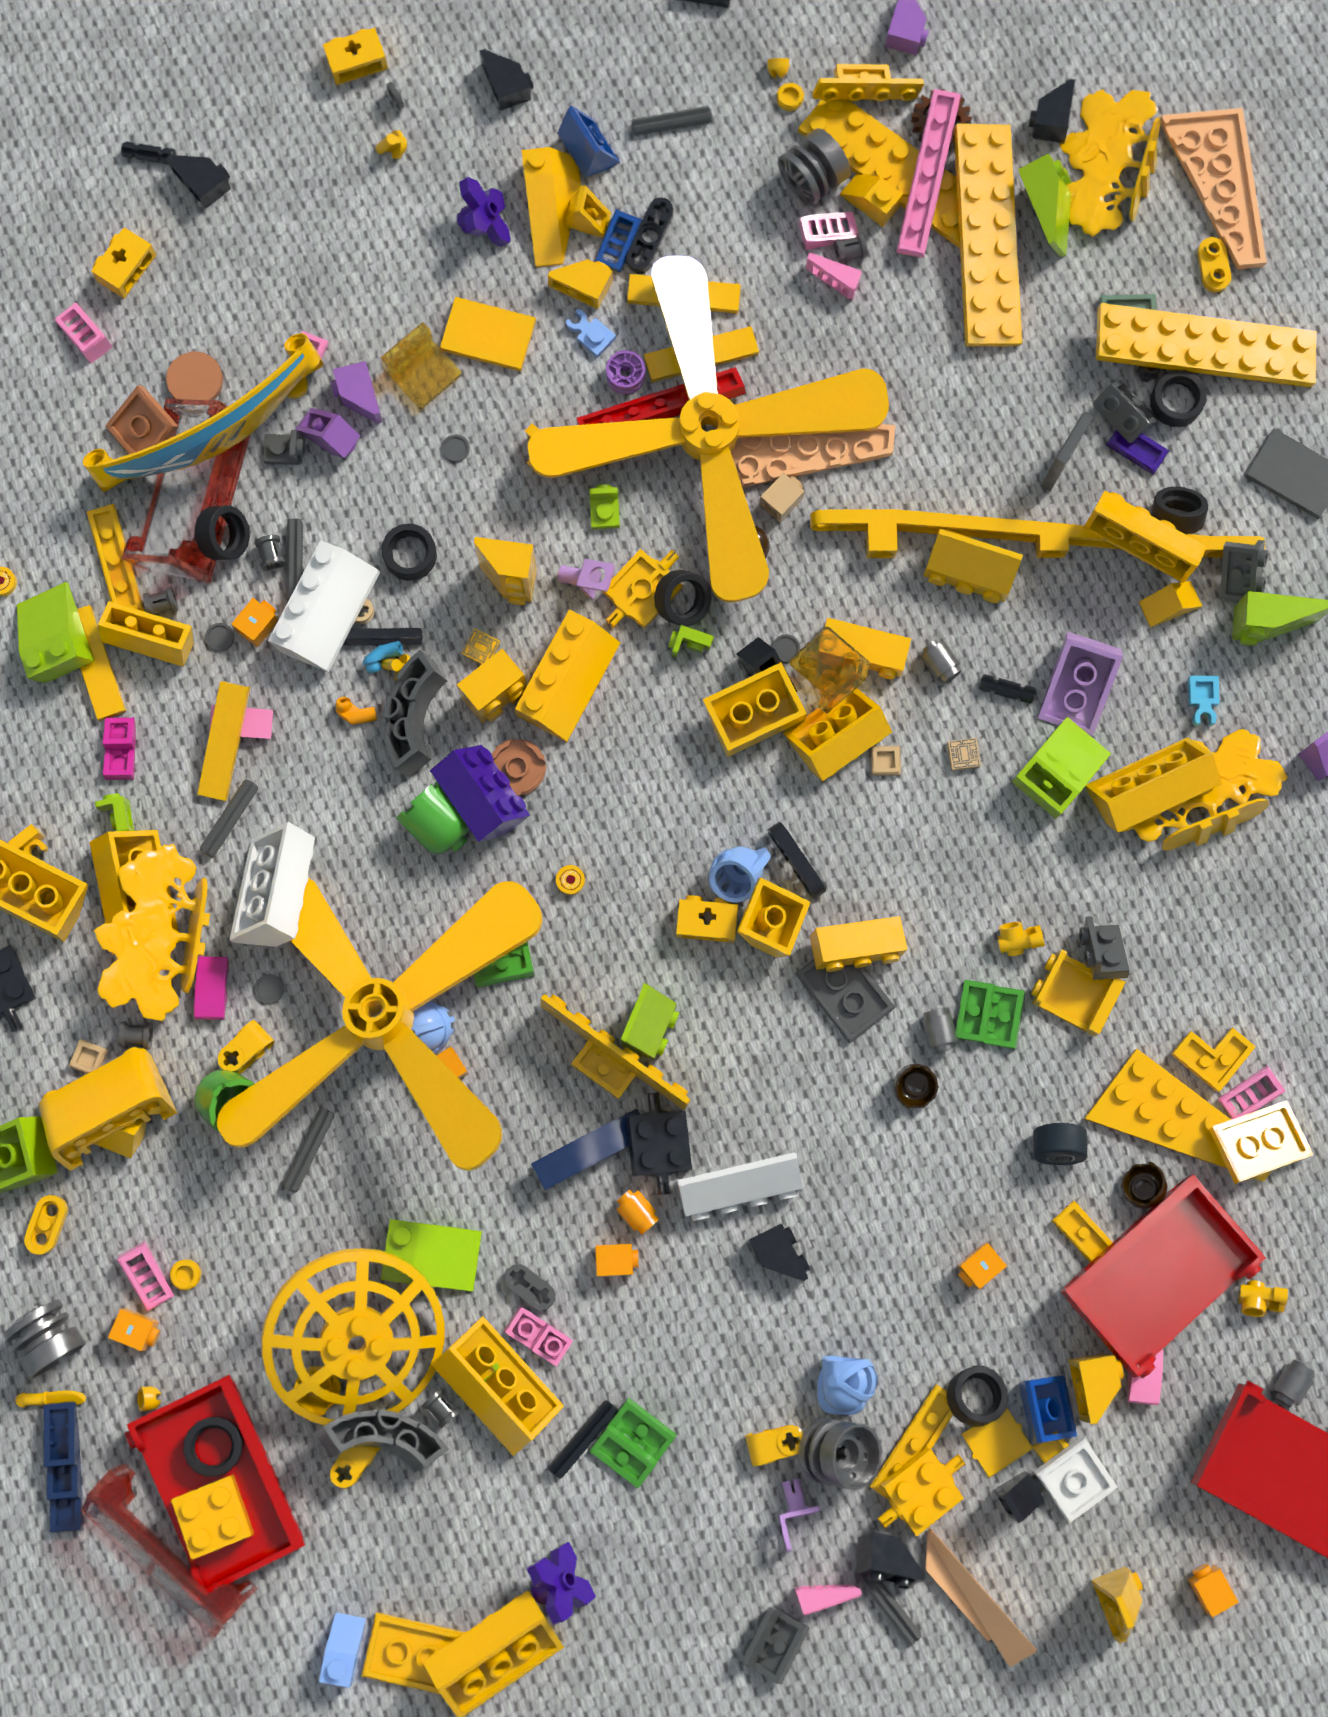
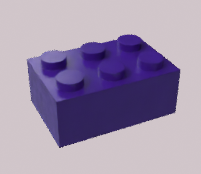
[430,745,530,842]

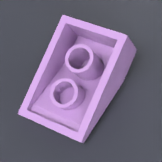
[1038,631,1123,737]

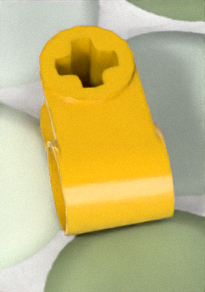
[217,1020,275,1074]
[745,1425,804,1466]
[330,1446,381,1488]

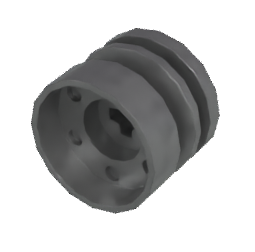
[777,128,851,206]
[2,1299,86,1380]
[799,1418,882,1490]

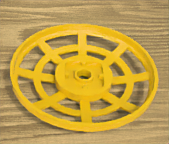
[261,1248,445,1425]

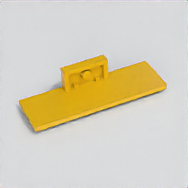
[540,994,690,1110]

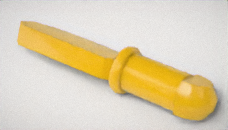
[15,1390,86,1408]

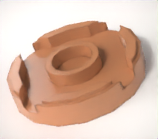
[166,351,224,408]
[492,739,546,796]

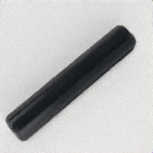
[342,628,423,646]
[548,1400,618,1479]

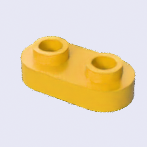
[1197,237,1231,293]
[24,1195,68,1255]

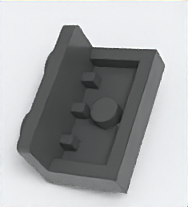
[741,1607,810,1684]

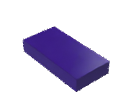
[1106,430,1170,475]

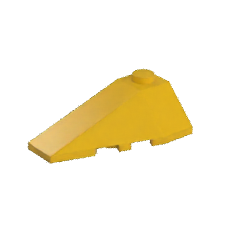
[521,147,581,267]
[1092,1567,1143,1644]

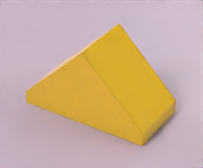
[564,185,611,238]
[1139,581,1202,628]

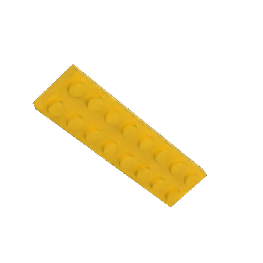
[798,99,960,248]
[954,124,1022,347]
[1096,303,1316,387]

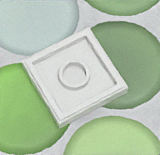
[1034,1436,1118,1524]

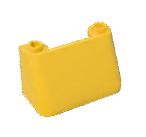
[39,1047,177,1171]

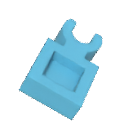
[1187,676,1220,726]

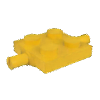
[602,549,683,630]
[877,1447,966,1536]

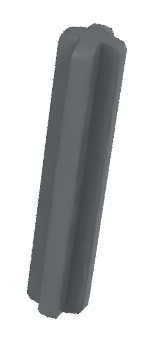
[631,106,712,136]
[286,518,303,601]
[200,779,258,858]
[283,1108,334,1192]
[854,1570,921,1645]

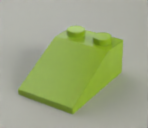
[1018,153,1072,257]
[17,582,94,683]
[1232,591,1328,646]
[621,983,680,1060]
[0,1116,58,1193]
[381,1219,482,1291]

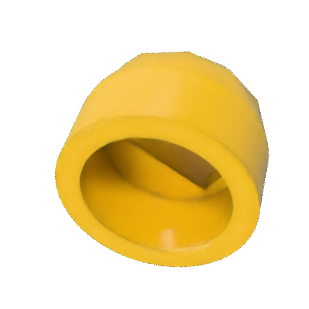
[767,58,789,79]
[137,1386,161,1412]

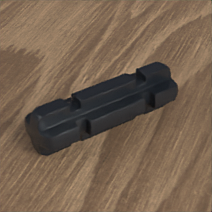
[121,142,177,164]
[979,674,1036,704]

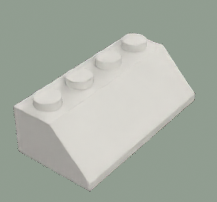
[268,540,380,672]
[229,822,315,947]
[677,1152,803,1221]

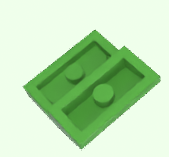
[474,942,534,988]
[956,980,1026,1050]
[589,1397,677,1489]

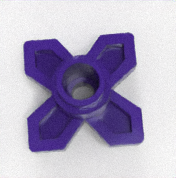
[457,177,511,247]
[527,1542,596,1625]

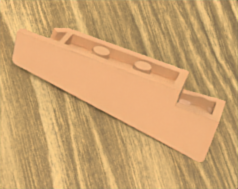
[925,1528,1037,1667]

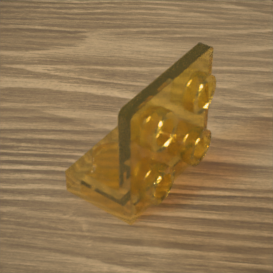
[380,322,462,409]
[789,626,870,714]

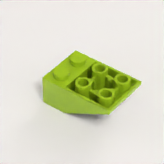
[1011,717,1111,819]

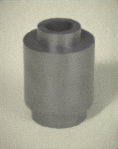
[921,640,962,684]
[922,1007,958,1053]
[1273,1359,1315,1407]

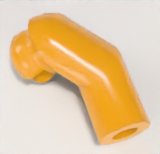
[335,697,377,725]

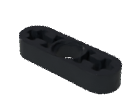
[627,198,673,274]
[767,821,826,899]

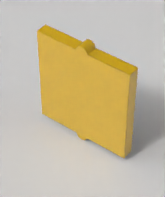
[961,1407,1033,1478]

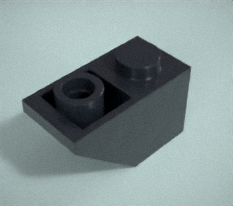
[749,1223,810,1281]
[856,1532,925,1589]

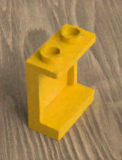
[1031,949,1126,1037]

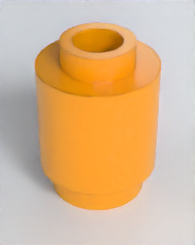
[616,1190,659,1235]

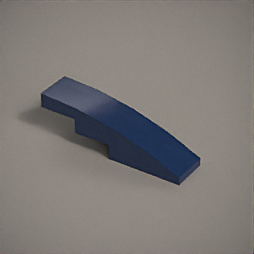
[531,1109,640,1191]
[44,1402,84,1533]

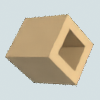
[759,472,805,523]

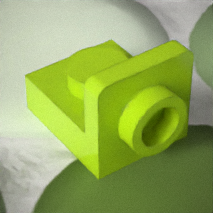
[589,484,620,529]
[668,625,714,658]
[95,793,134,831]

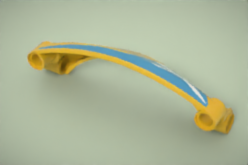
[83,333,324,493]

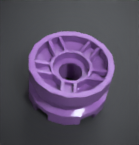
[606,350,645,395]

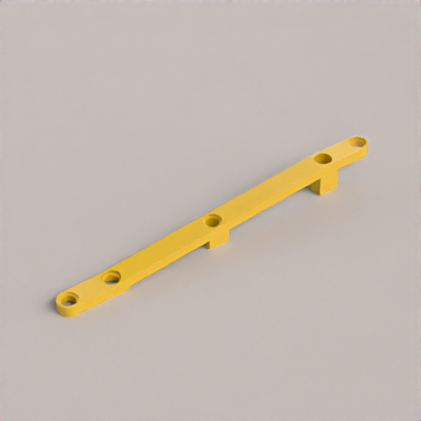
[810,509,1265,558]

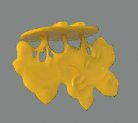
[1059,89,1160,237]
[1133,729,1288,851]
[94,844,210,1021]

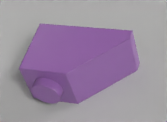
[885,0,929,55]
[330,361,382,423]
[295,408,361,458]
[1298,732,1328,781]

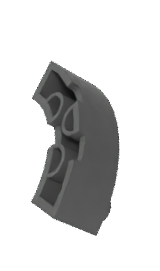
[383,650,447,777]
[314,1410,449,1472]

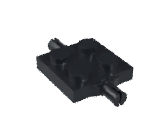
[0,945,36,1032]
[626,1092,692,1195]

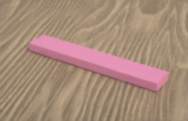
[897,89,961,258]

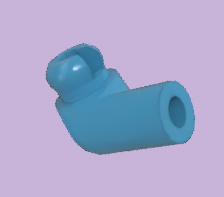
[363,641,403,674]

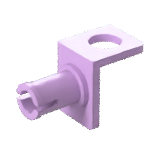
[558,559,615,599]
[779,1478,821,1552]

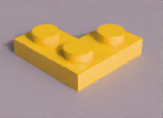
[1171,1028,1256,1092]

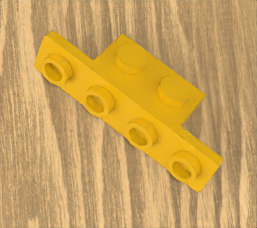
[812,64,924,101]

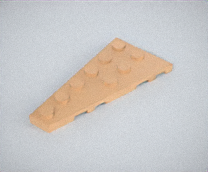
[1160,108,1267,270]
[731,424,895,488]

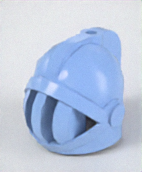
[708,846,771,903]
[411,1001,455,1053]
[817,1355,878,1415]

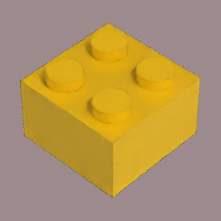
[457,648,527,724]
[171,1474,254,1560]

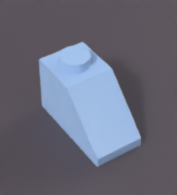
[319,1613,366,1688]

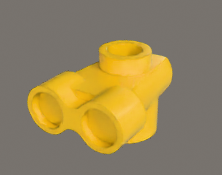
[997,922,1045,956]
[1238,1280,1288,1317]

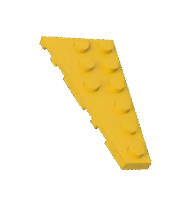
[1084,1049,1272,1182]

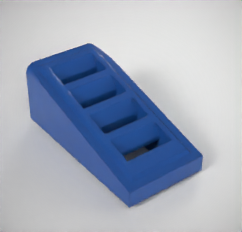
[594,209,642,272]

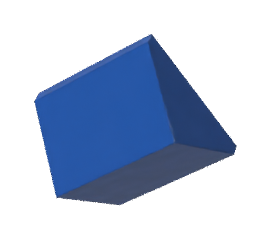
[557,106,620,178]
[1019,1375,1078,1444]

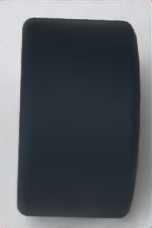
[1033,1123,1088,1165]

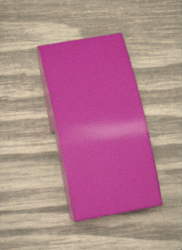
[103,718,136,780]
[194,956,229,1020]

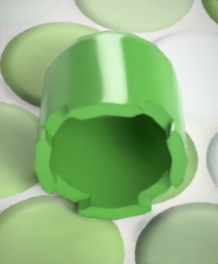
[396,781,469,854]
[194,1069,255,1132]

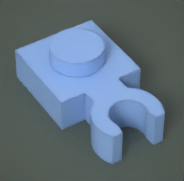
[566,309,616,358]

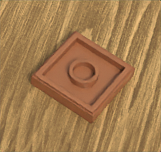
[105,385,179,454]

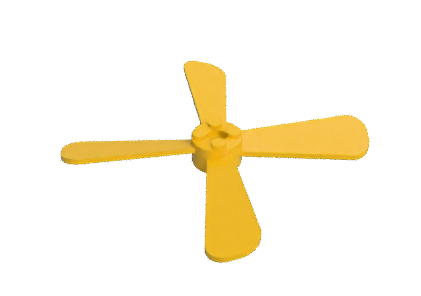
[528,256,889,603]
[217,878,543,1171]

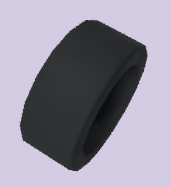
[1150,370,1207,427]
[1150,486,1209,535]
[194,505,250,560]
[381,523,437,581]
[654,569,712,627]
[947,1366,1008,1427]
[183,1417,243,1477]

